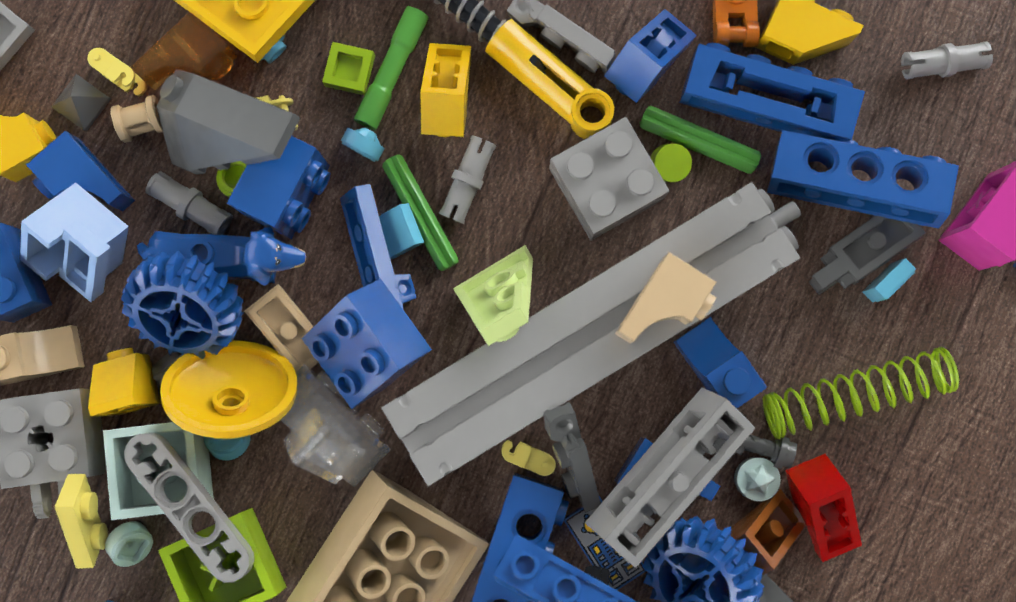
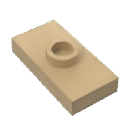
[244,284,318,378]

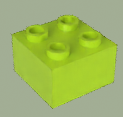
[158,508,287,602]

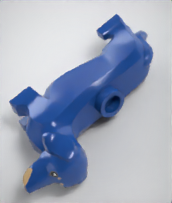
[137,227,306,286]

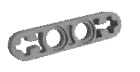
[124,433,254,583]

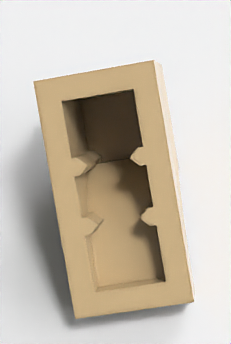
[615,252,717,343]
[0,325,85,386]

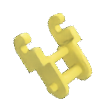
[87,48,147,96]
[502,440,556,476]

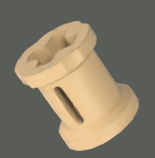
[111,95,163,143]

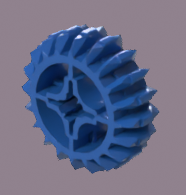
[121,250,243,359]
[642,515,764,602]

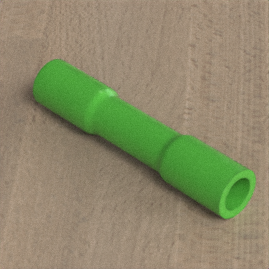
[353,6,429,131]

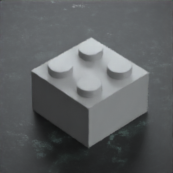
[549,117,670,241]

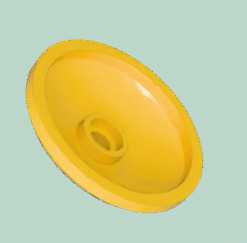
[160,341,297,439]

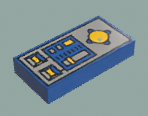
[564,496,646,590]

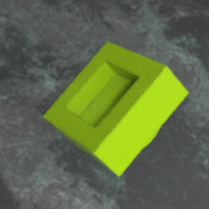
[322,42,375,95]

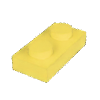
[55,474,108,568]

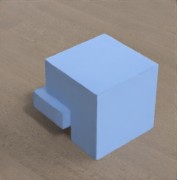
[20,183,129,302]

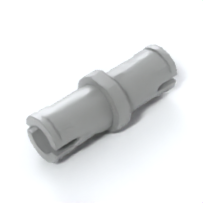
[901,41,993,79]
[438,135,497,224]
[145,171,233,235]

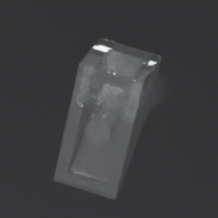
[284,406,367,485]

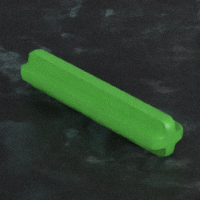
[640,106,761,174]
[382,154,458,271]

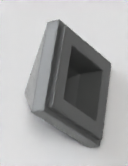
[51,74,111,132]

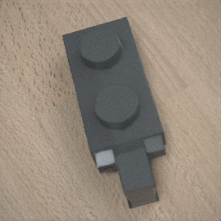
[809,216,926,295]
[544,402,601,513]

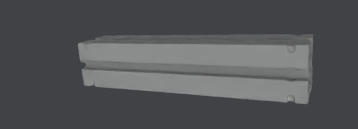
[381,182,801,486]

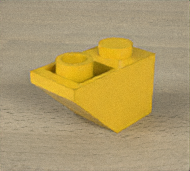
[756,0,864,65]

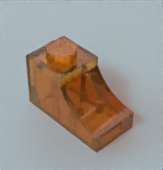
[131,11,238,90]

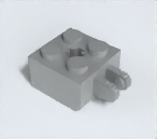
[0,388,106,519]

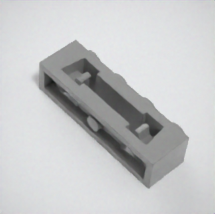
[585,388,756,568]

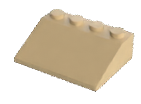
[286,469,489,602]

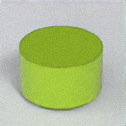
[651,144,692,182]

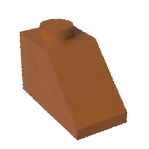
[730,489,806,575]

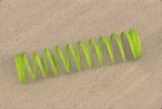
[763,347,959,439]

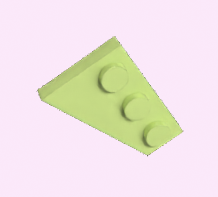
[453,245,533,346]

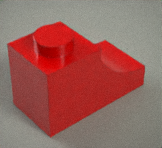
[785,454,862,563]

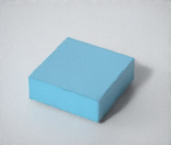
[379,203,424,259]
[862,258,916,302]

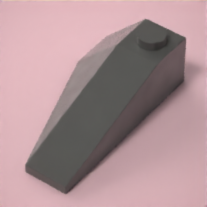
[156,69,301,175]

